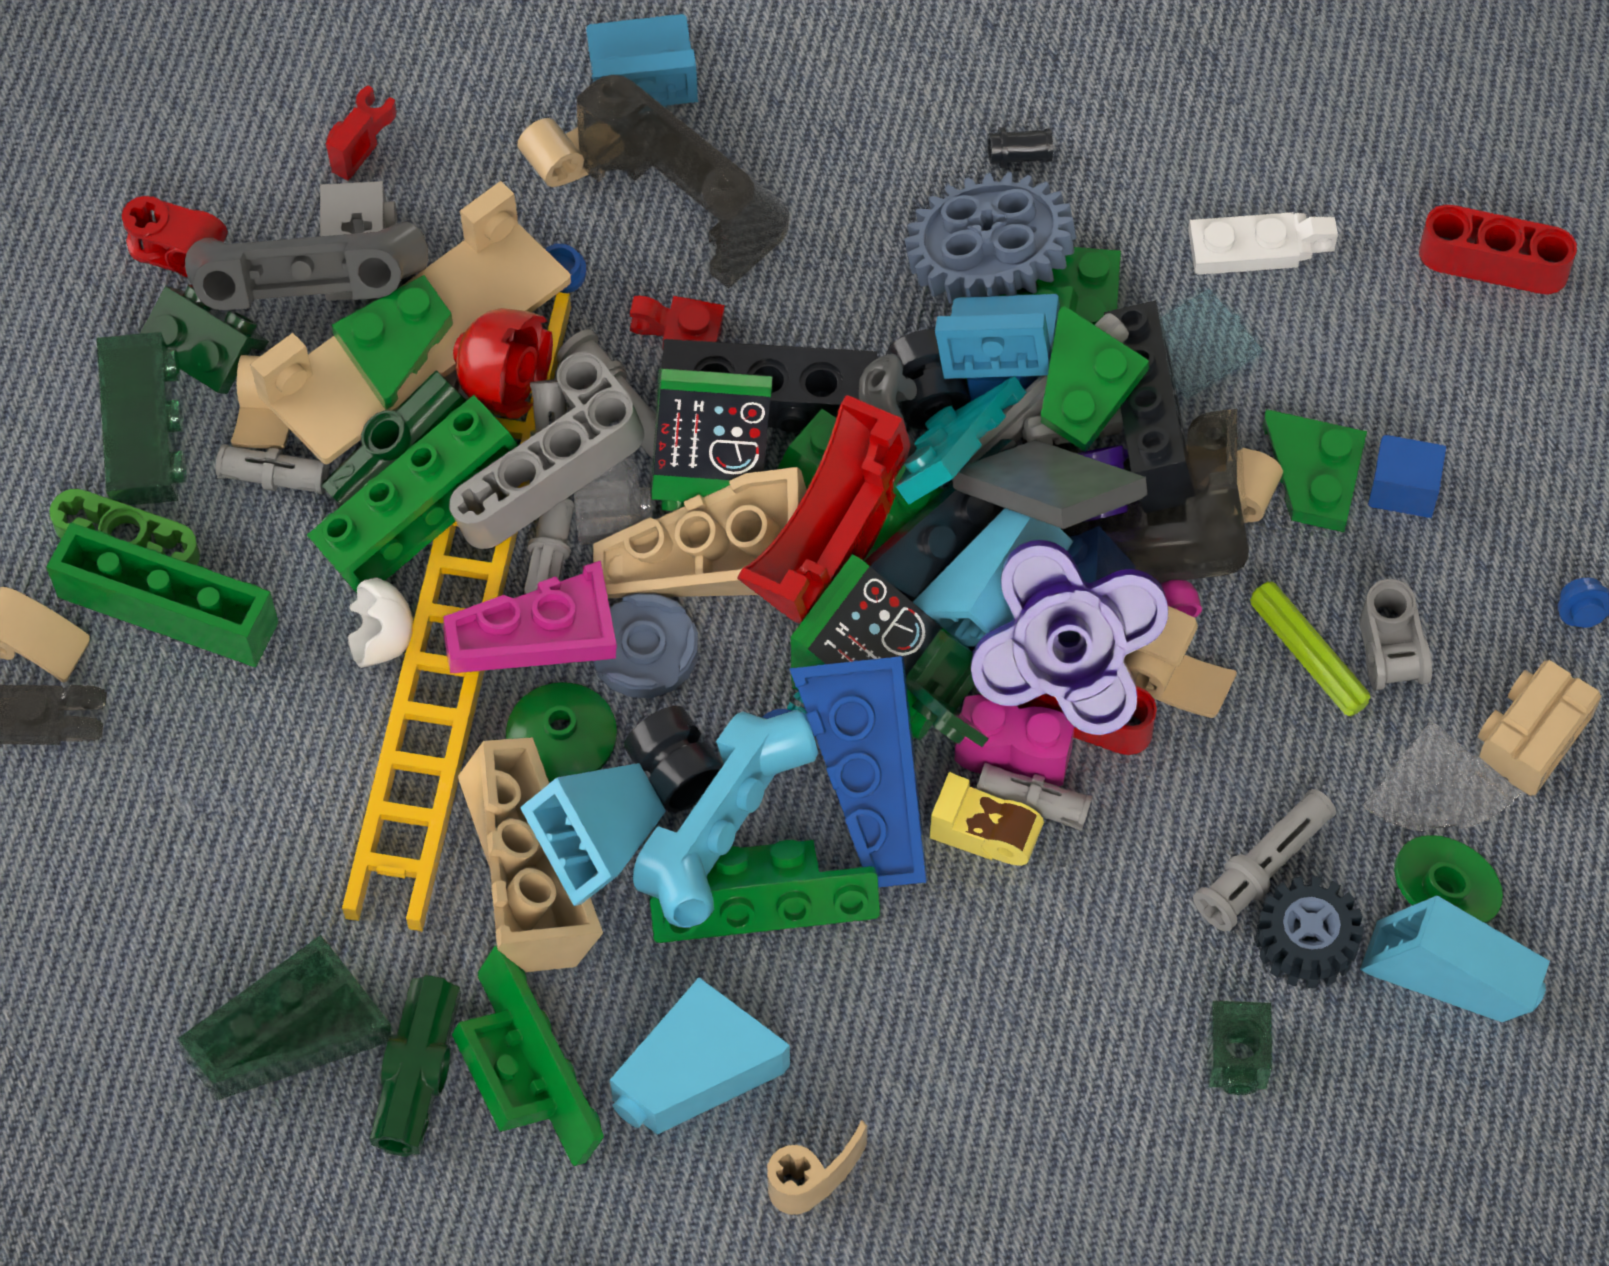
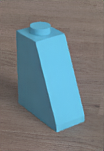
[913,508,1073,646]
[520,763,666,906]
[1360,895,1550,1022]
[610,978,790,1135]

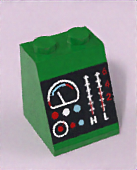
[650,368,772,511]
[791,554,959,740]

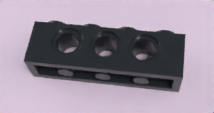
[1104,300,1197,514]
[661,339,877,433]

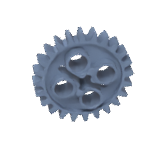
[905,172,1076,303]

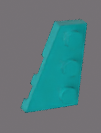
[896,375,1027,505]

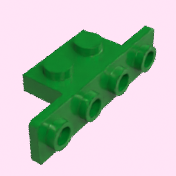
[649,840,880,943]
[451,946,604,1166]

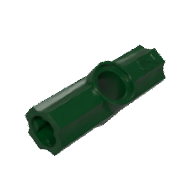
[322,370,467,506]
[370,975,461,1157]

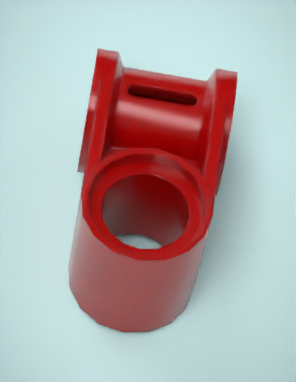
[121,196,228,278]

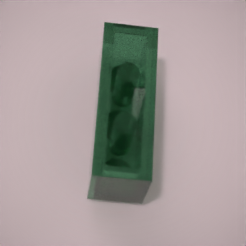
[96,332,187,506]

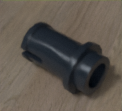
[987,127,1053,168]

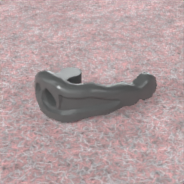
[859,354,917,459]

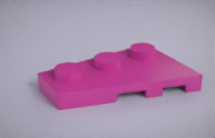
[443,560,617,673]

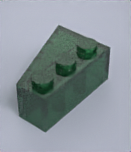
[178,935,392,1101]

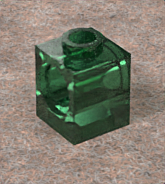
[1208,1001,1272,1095]

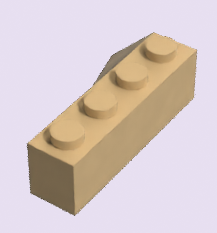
[458,737,603,972]

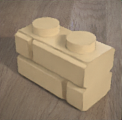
[1478,660,1602,796]

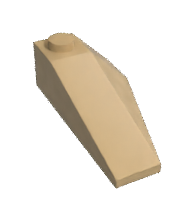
[593,467,807,598]

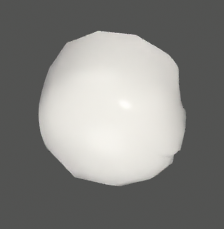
[348,578,413,668]

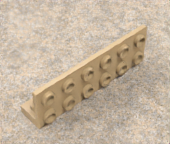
[250,181,571,464]

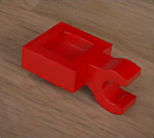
[326,86,397,181]
[630,295,725,350]

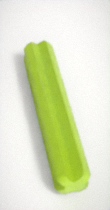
[1250,581,1370,717]

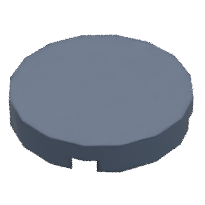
[592,593,698,698]

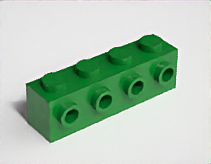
[307,395,519,594]
[46,522,279,668]

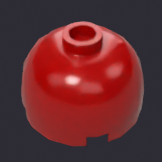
[453,308,553,419]

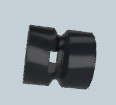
[886,329,971,429]
[624,706,723,812]

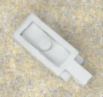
[1188,212,1338,275]

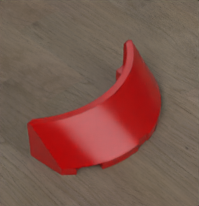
[737,395,911,624]

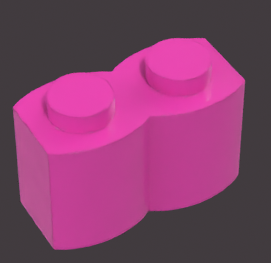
[954,695,1074,787]

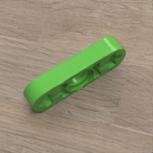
[49,489,200,565]

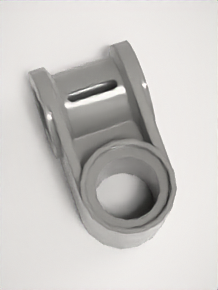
[1359,579,1432,691]

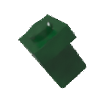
[906,629,989,747]

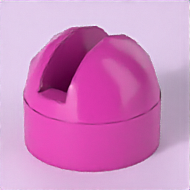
[1161,578,1202,618]

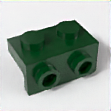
[136,284,269,394]

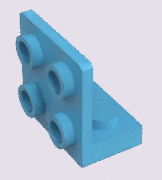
[586,14,698,113]
[935,294,1060,379]

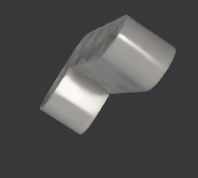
[449,352,644,549]

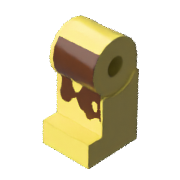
[930,772,1044,866]

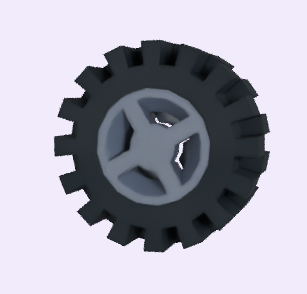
[1256,876,1364,989]

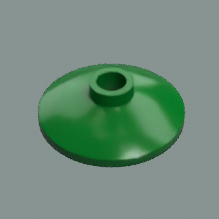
[506,682,617,783]
[1394,835,1503,924]

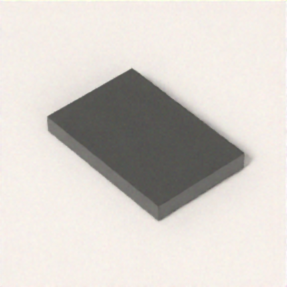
[953,440,1147,529]

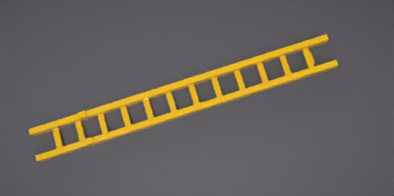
[342,292,571,931]

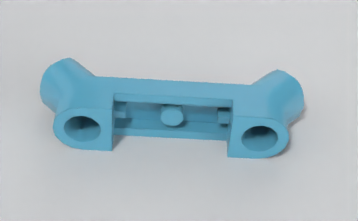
[633,710,819,928]

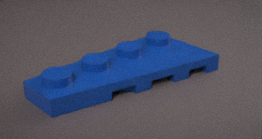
[789,656,928,887]

